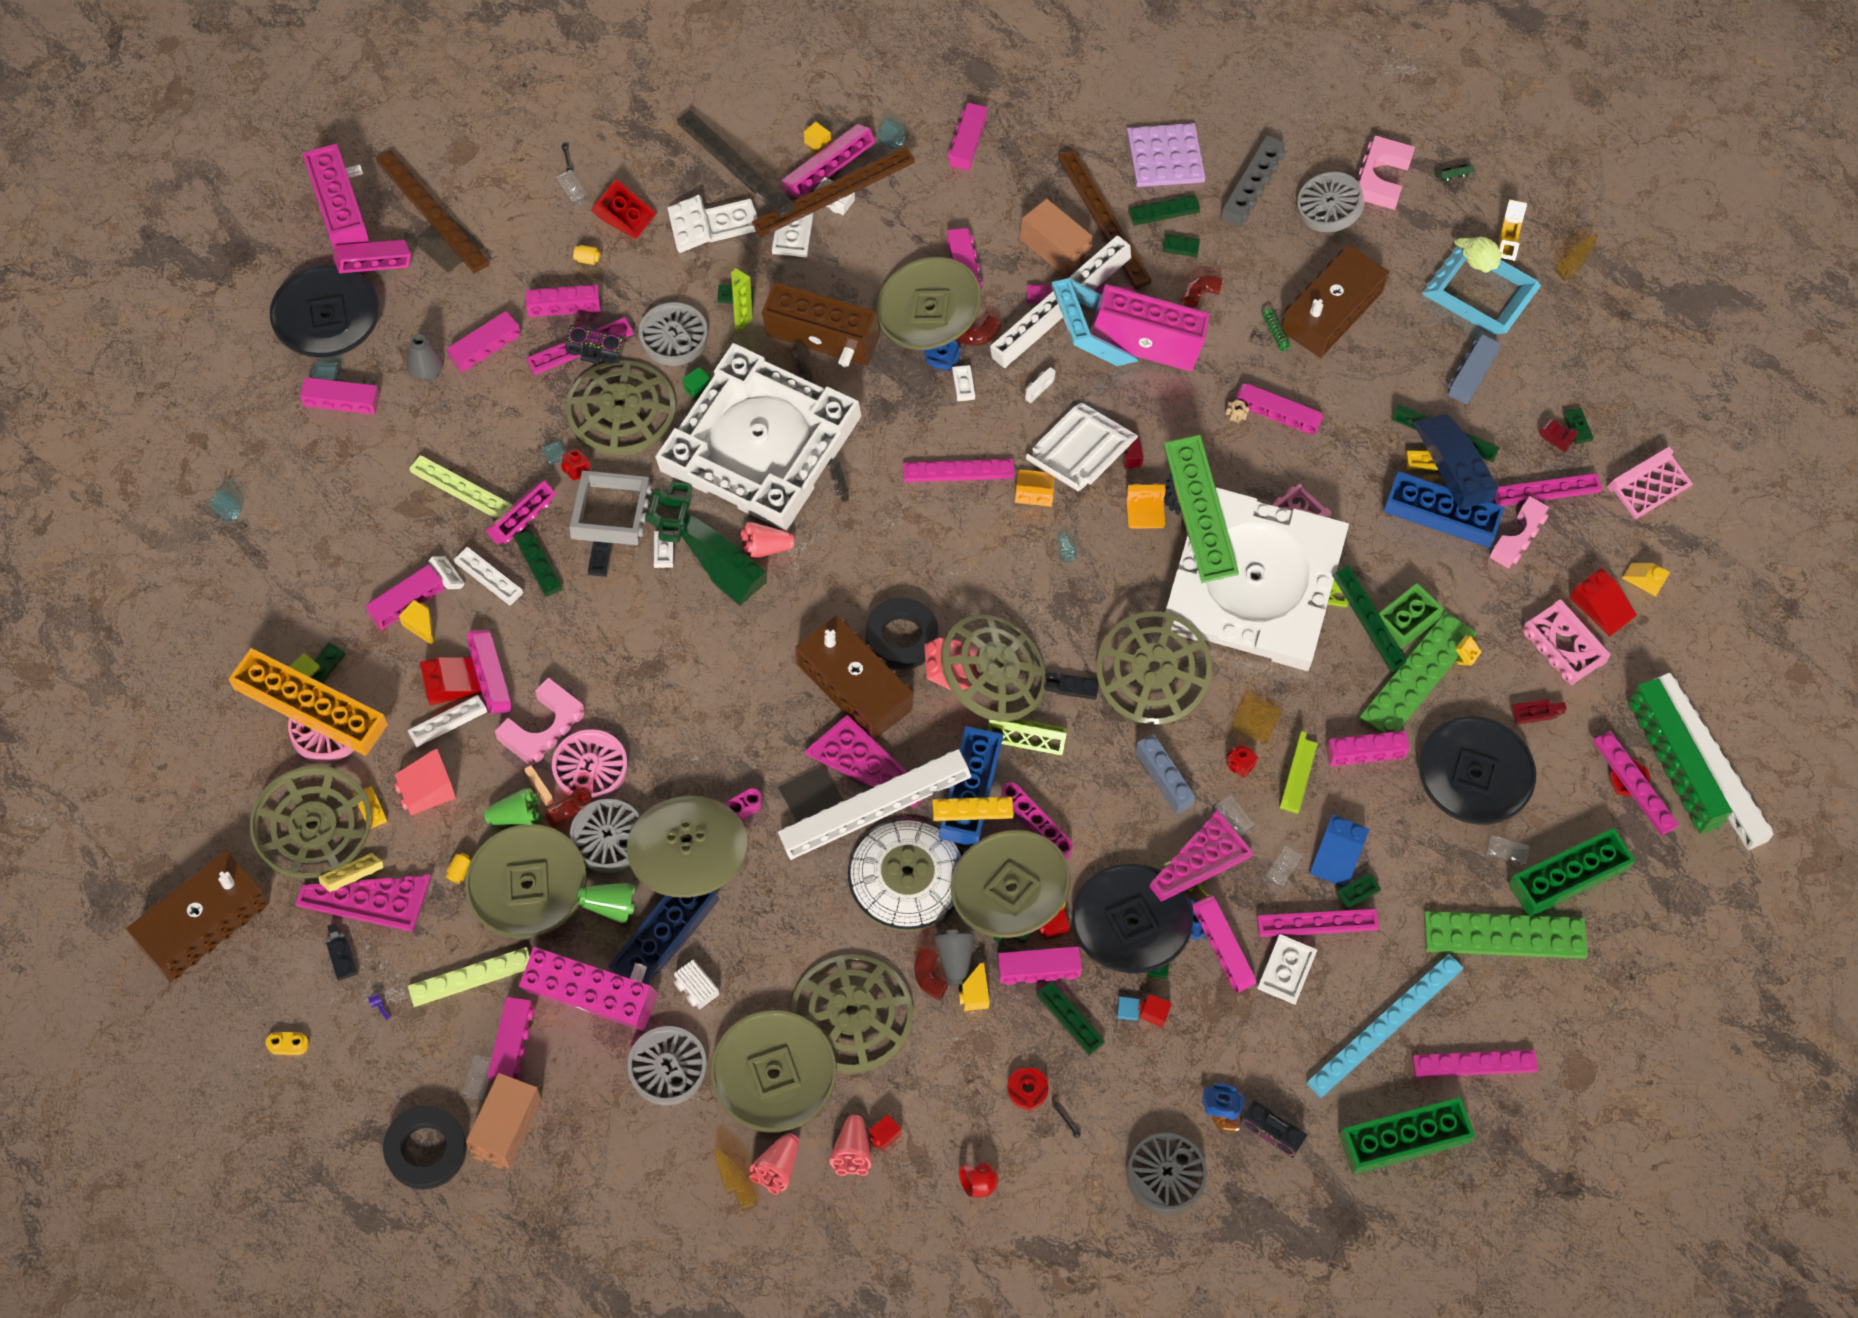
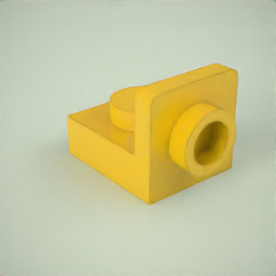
[1455,635,1481,665]

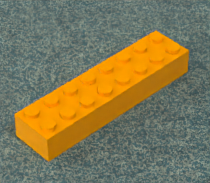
[229,648,388,756]

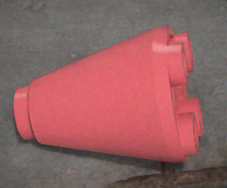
[741,522,794,559]
[830,1115,872,1176]
[749,1133,799,1195]

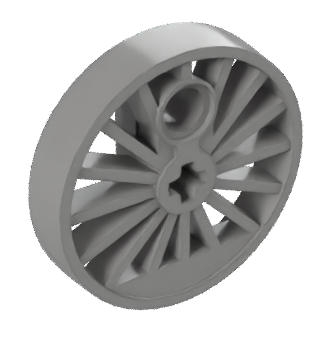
[1297,172,1365,232]
[639,302,708,366]
[570,799,640,873]
[627,1026,707,1106]

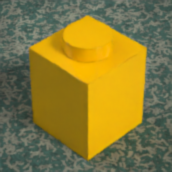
[804,122,831,153]

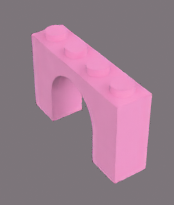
[1356,136,1415,210]
[495,678,585,766]

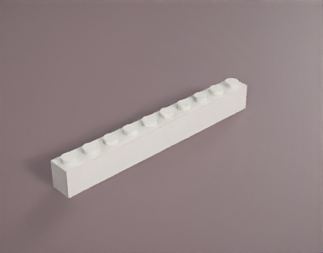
[990,235,1131,368]
[1653,673,1774,850]
[778,749,971,860]

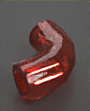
[1181,275,1223,307]
[955,316,1001,346]
[544,787,592,827]
[914,946,948,1001]

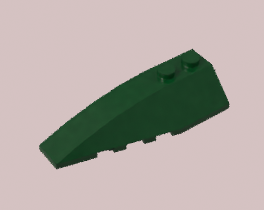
[681,513,767,606]

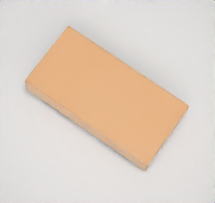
[525,765,553,807]

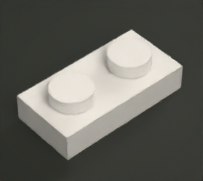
[952,365,975,401]
[1025,367,1055,403]
[654,531,673,568]
[428,556,465,589]

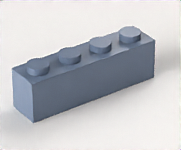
[1448,334,1501,405]
[1135,734,1195,815]

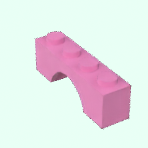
[1490,496,1549,569]

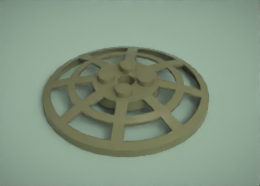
[566,360,676,456]
[1096,611,1212,725]
[941,615,1046,722]
[250,766,372,878]
[791,954,913,1073]

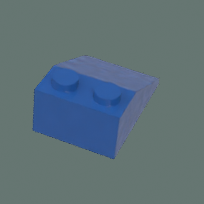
[1309,814,1370,887]

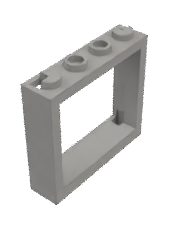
[570,471,652,545]

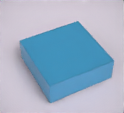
[1117,997,1140,1021]

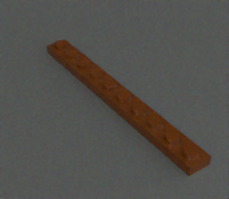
[752,146,915,238]
[1058,149,1152,289]
[376,150,489,274]

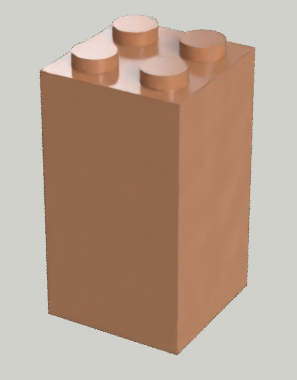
[1020,199,1093,277]
[466,1073,541,1169]

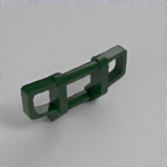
[645,482,692,543]

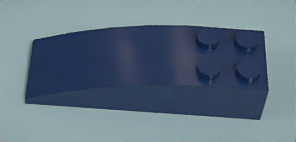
[1413,414,1498,509]
[608,892,720,984]

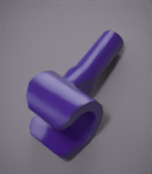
[368,994,391,1020]

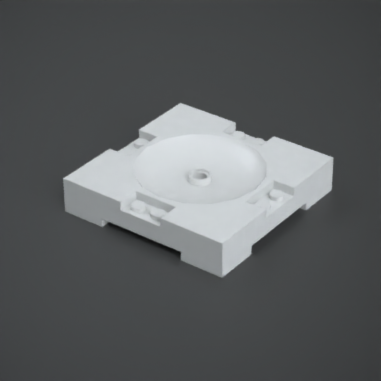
[655,343,861,531]
[1161,487,1349,671]

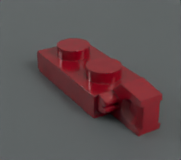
[1511,699,1567,725]

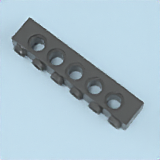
[1221,135,1286,227]

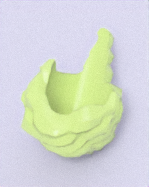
[1454,237,1503,273]

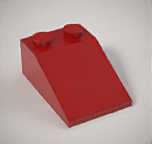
[590,179,657,239]
[1570,567,1637,637]
[419,657,482,706]

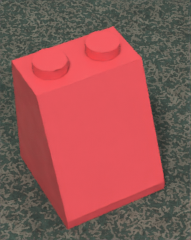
[925,638,980,690]
[394,749,456,816]

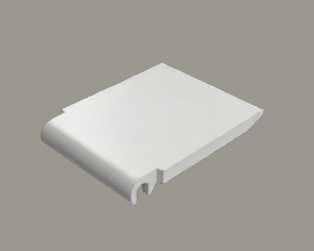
[1026,403,1138,491]

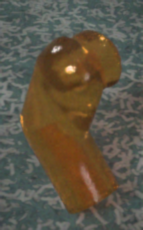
[1212,1115,1239,1133]

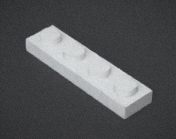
[454,547,523,606]
[407,695,487,747]

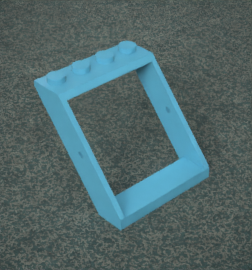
[1422,246,1541,335]
[1052,278,1138,366]

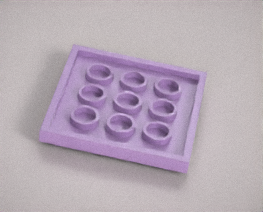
[1127,123,1205,187]

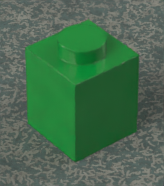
[682,367,712,401]

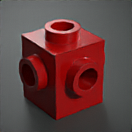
[561,449,590,481]
[1226,743,1259,778]

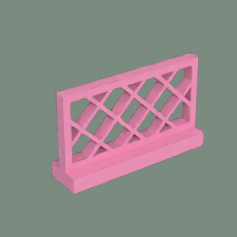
[1607,446,1693,520]

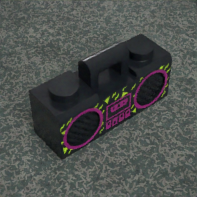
[565,325,624,364]
[1240,1100,1308,1158]

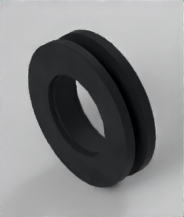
[865,598,938,670]
[383,1106,467,1190]

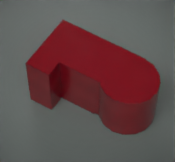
[1539,419,1578,453]
[1123,431,1144,469]

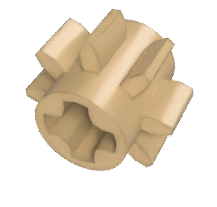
[1226,399,1249,423]

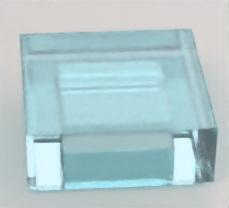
[542,442,564,465]

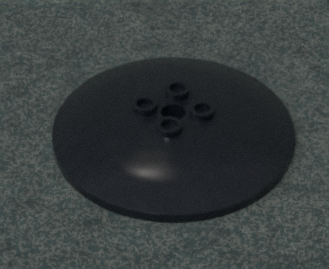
[270,265,380,357]
[1418,716,1536,825]
[1072,864,1193,973]

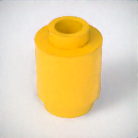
[573,245,601,265]
[445,852,471,884]

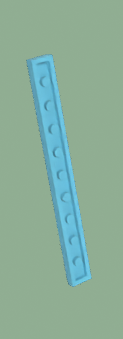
[1307,954,1463,1099]

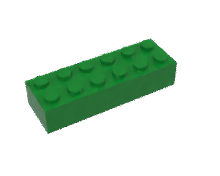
[1508,828,1636,916]
[1339,1097,1475,1175]

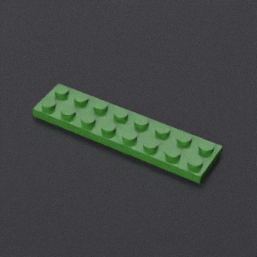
[1163,435,1239,584]
[1359,612,1477,734]
[1424,911,1588,959]

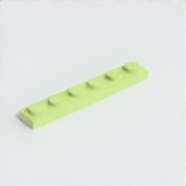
[409,455,512,519]
[408,947,530,1007]

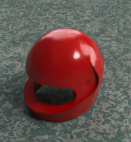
[959,1162,999,1198]

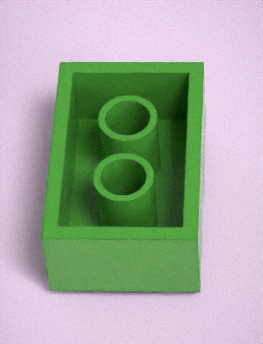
[1379,583,1444,650]

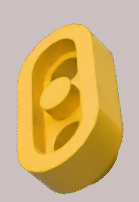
[266,1032,309,1055]

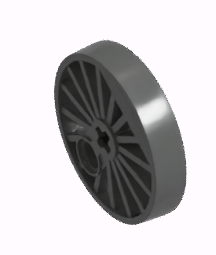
[1126,1133,1207,1214]

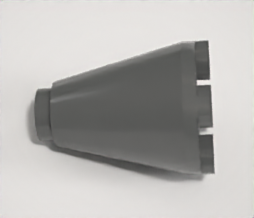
[406,334,443,380]
[934,930,975,986]

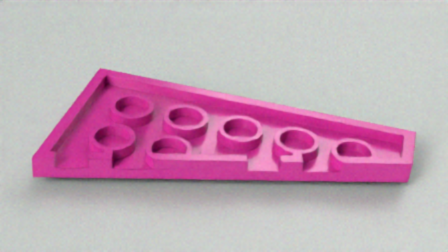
[805,715,924,807]
[1149,810,1253,902]
[295,874,432,932]

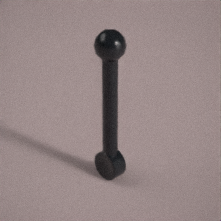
[561,144,573,173]
[1052,1101,1081,1138]

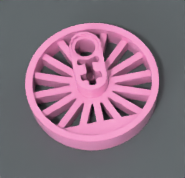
[288,693,354,763]
[552,729,627,802]

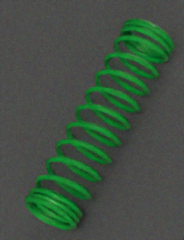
[1262,309,1291,351]

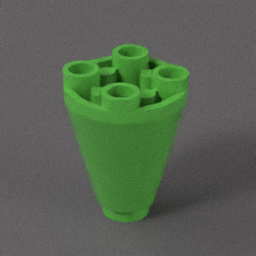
[484,788,543,826]
[577,882,635,923]

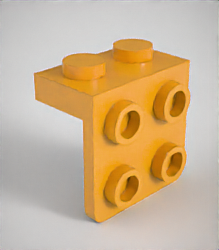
[1015,470,1054,507]
[1126,484,1166,529]

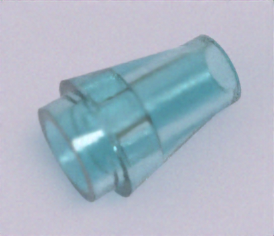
[1057,534,1077,563]

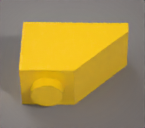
[1623,563,1670,597]
[399,600,434,645]
[958,963,989,1011]

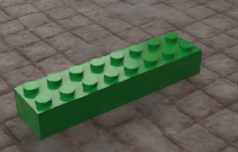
[1628,678,1733,834]

